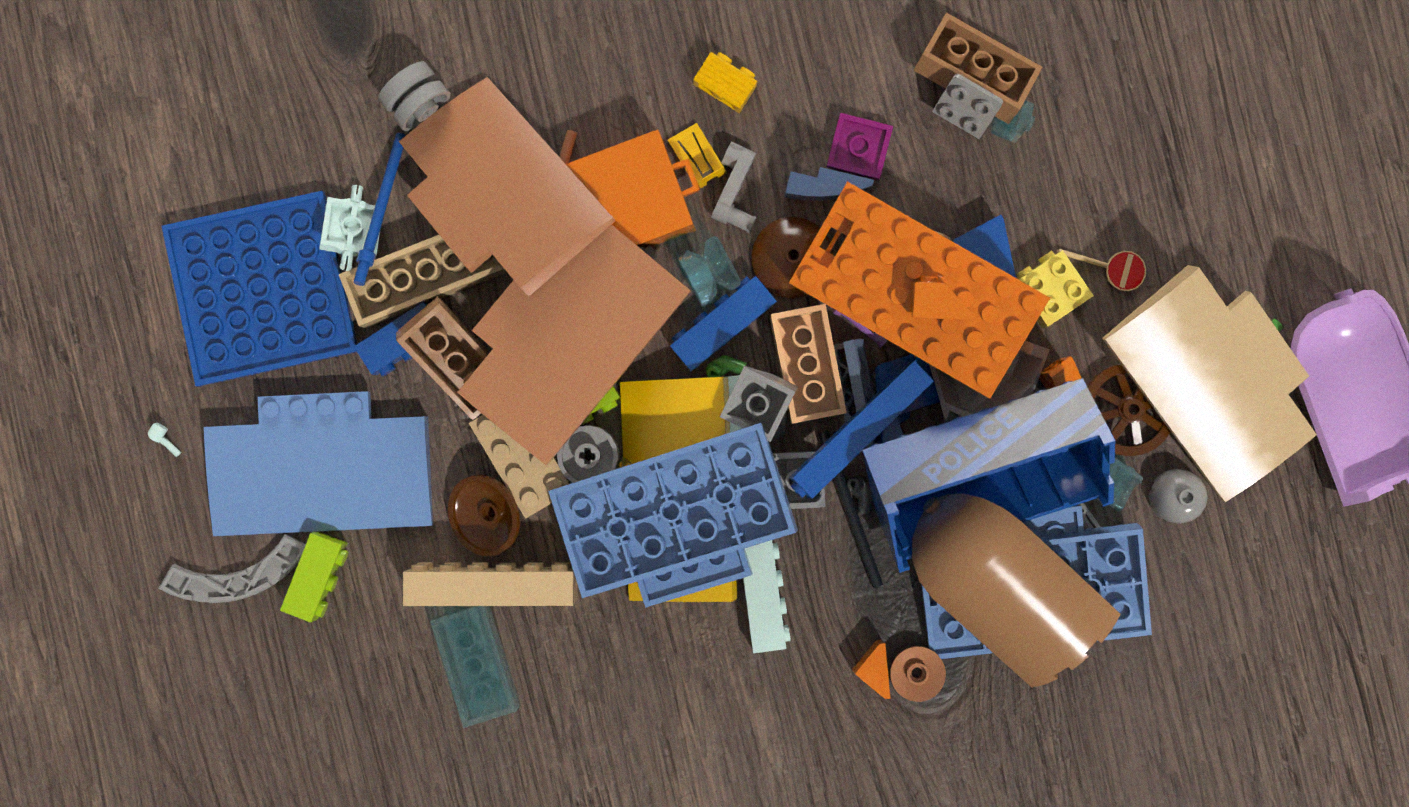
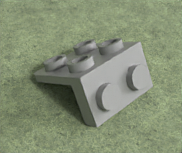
[932,74,1003,139]

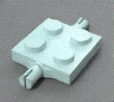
[319,185,380,271]

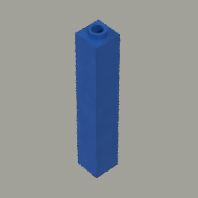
[789,361,934,499]

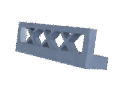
[834,339,881,450]

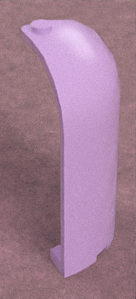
[1290,288,1409,506]

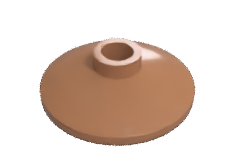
[890,646,946,702]

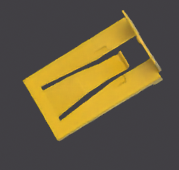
[668,123,727,189]

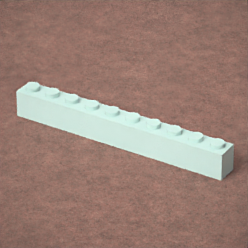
[728,375,790,653]

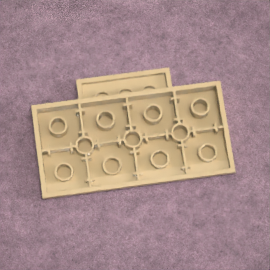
[1102,265,1317,502]

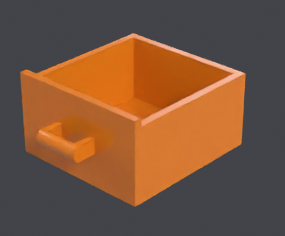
[566,129,700,249]

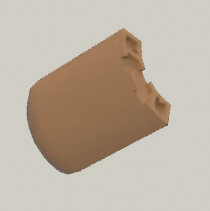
[912,493,1121,687]

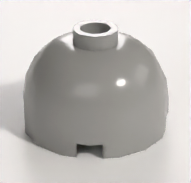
[1148,469,1208,524]

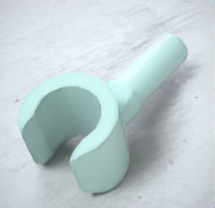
[148,423,181,457]

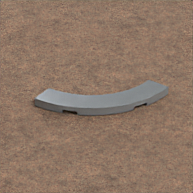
[158,534,306,603]

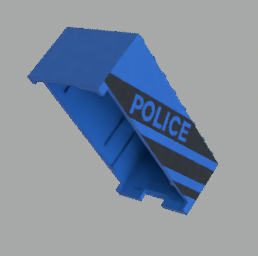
[862,378,1115,573]

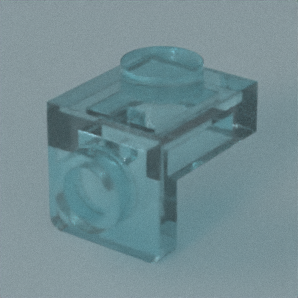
[991,100,1035,143]

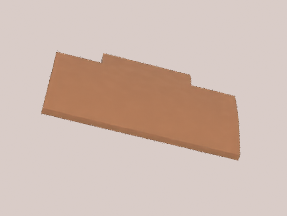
[399,77,615,296]
[457,225,691,465]

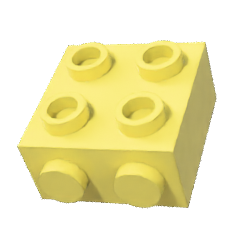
[1016,250,1094,329]

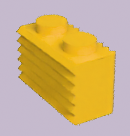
[693,52,757,113]

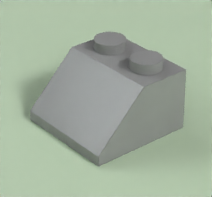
[720,366,798,442]

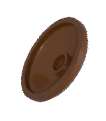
[751,217,833,299]
[448,475,520,556]

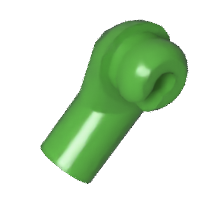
[706,355,747,378]

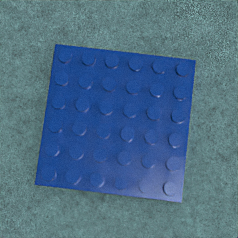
[161,191,357,387]

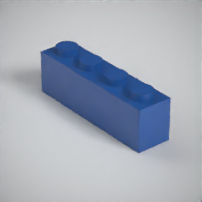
[670,276,777,372]

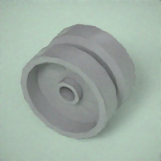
[378,61,451,131]
[557,425,620,483]

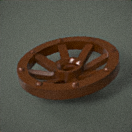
[1087,364,1171,456]

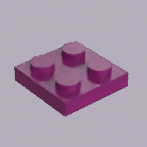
[826,113,893,181]

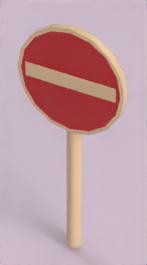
[1057,249,1146,291]

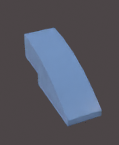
[784,167,874,201]

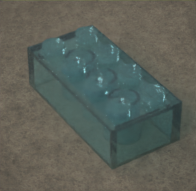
[430,606,521,728]

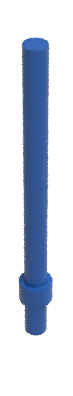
[353,133,406,286]

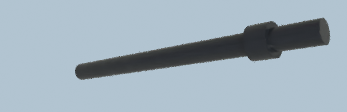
[817,430,883,588]

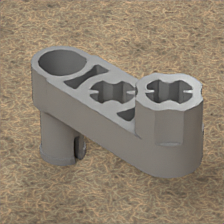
[711,141,756,233]

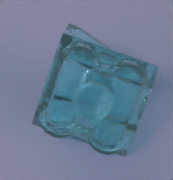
[677,236,741,308]

